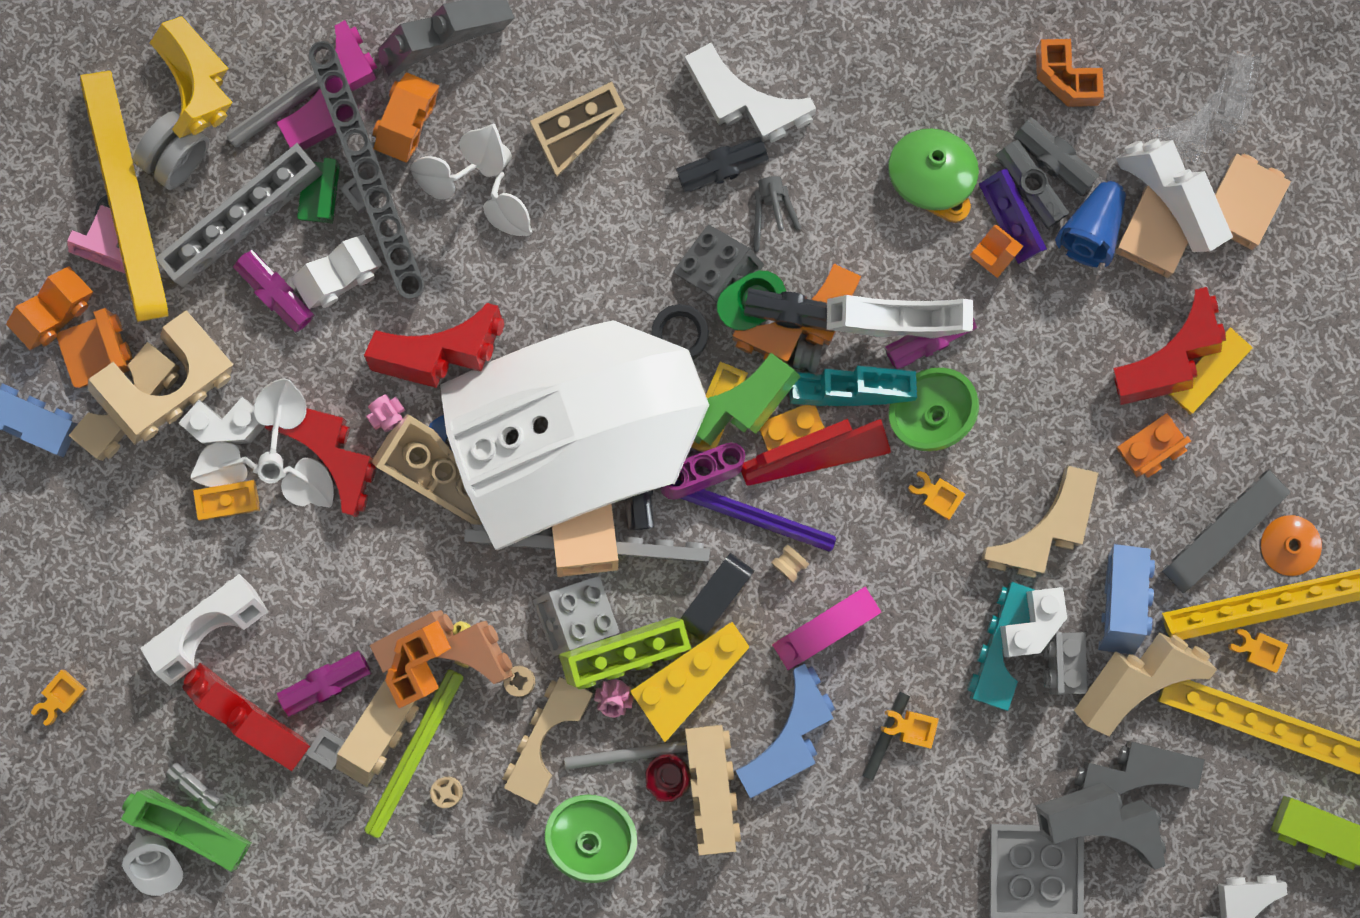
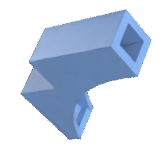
[735,664,835,798]

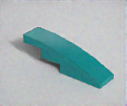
[789,365,917,406]

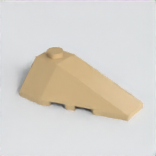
[372,414,482,525]

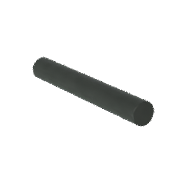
[862,692,910,781]

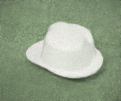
[122,832,183,896]

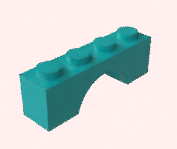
[967,582,1035,711]

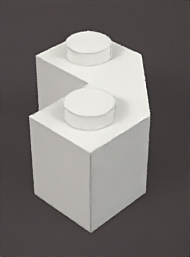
[291,234,382,309]
[179,397,265,446]
[1000,587,1067,657]

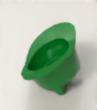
[717,270,786,331]

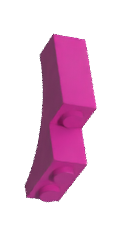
[277,20,377,150]

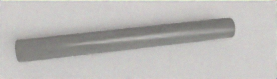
[564,740,687,770]

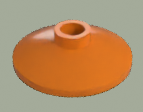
[1260,515,1322,576]

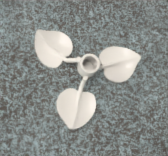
[410,124,533,236]
[191,378,334,507]

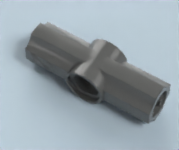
[1013,117,1100,196]
[995,139,1069,229]

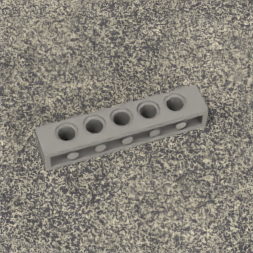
[156,143,322,287]

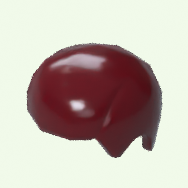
[645,754,691,802]

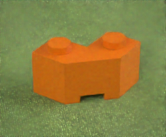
[1036,39,1104,107]
[372,72,440,163]
[6,266,93,350]
[385,620,451,708]

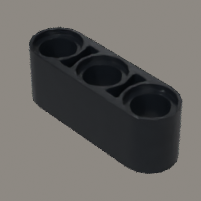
[680,552,755,641]

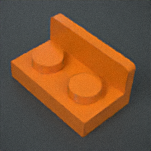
[1116,413,1191,478]

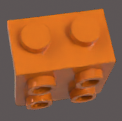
[57,308,132,388]

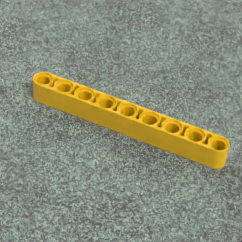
[80,70,168,322]

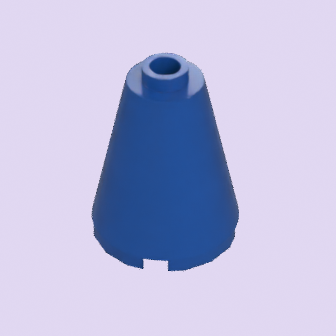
[1055,181,1126,268]

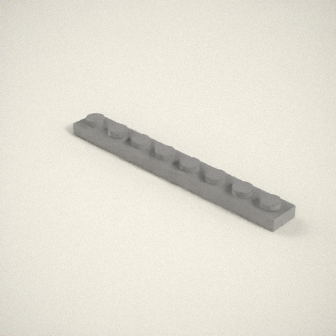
[464,524,710,563]

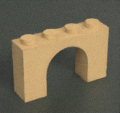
[87,310,233,445]

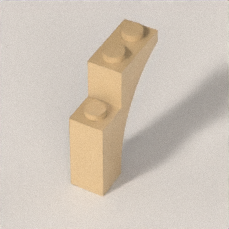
[981,466,1098,578]
[1074,633,1217,737]

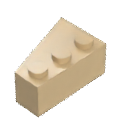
[336,680,420,787]

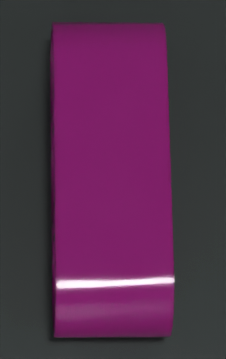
[660,442,745,500]

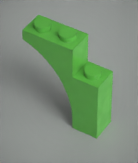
[694,353,801,445]
[121,789,252,872]

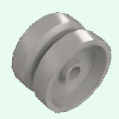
[133,111,210,190]

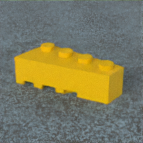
[630,622,749,742]

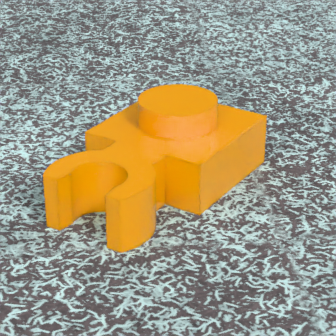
[908,471,966,521]
[1228,629,1288,673]
[31,670,87,726]
[881,710,939,748]

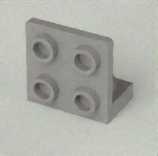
[533,576,619,657]
[1042,632,1088,695]

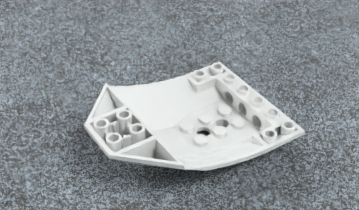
[440,320,709,551]

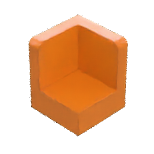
[970,225,1023,278]

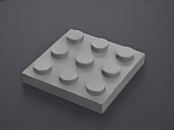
[989,824,1084,918]

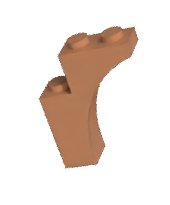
[370,610,514,684]

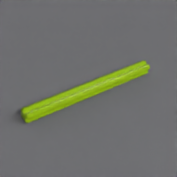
[364,669,463,838]

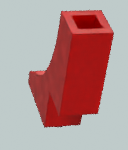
[1113,287,1226,405]
[364,303,504,388]
[264,408,376,517]
[182,663,310,771]

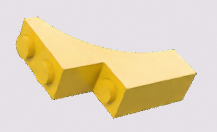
[150,16,233,138]

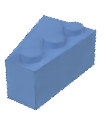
[0,383,78,457]
[1098,544,1155,655]

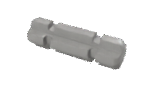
[166,763,220,812]

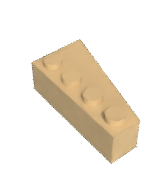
[685,725,741,856]

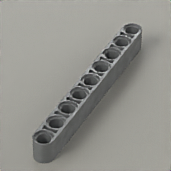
[308,41,425,299]

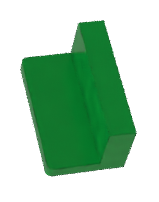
[297,158,340,224]

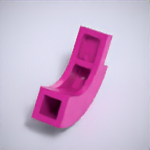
[772,586,881,670]

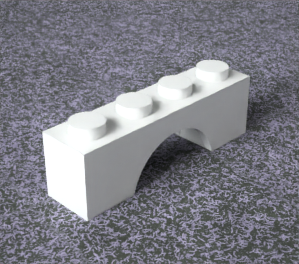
[140,574,269,686]

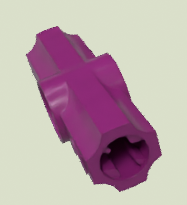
[233,250,315,333]
[884,317,977,370]
[277,650,372,717]

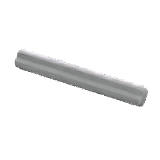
[226,71,320,147]

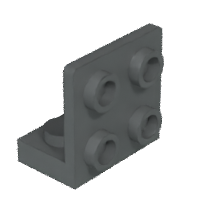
[674,225,764,303]

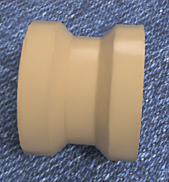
[771,545,809,582]
[503,666,535,697]
[430,776,463,808]

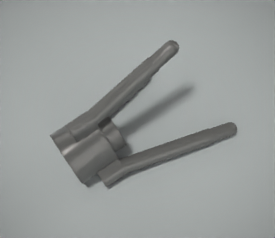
[753,176,801,252]

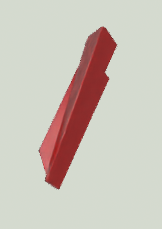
[741,419,891,486]

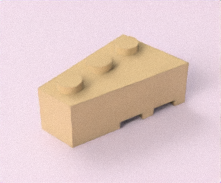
[530,82,625,178]

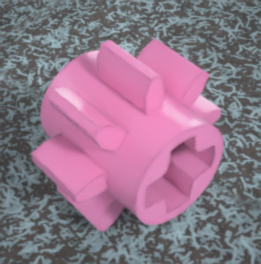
[366,394,405,432]
[594,679,634,718]

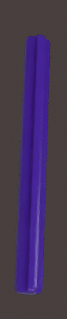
[670,480,836,552]

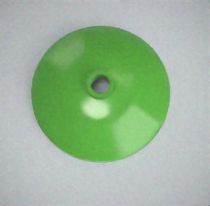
[888,128,979,210]
[889,368,979,451]
[544,794,637,883]

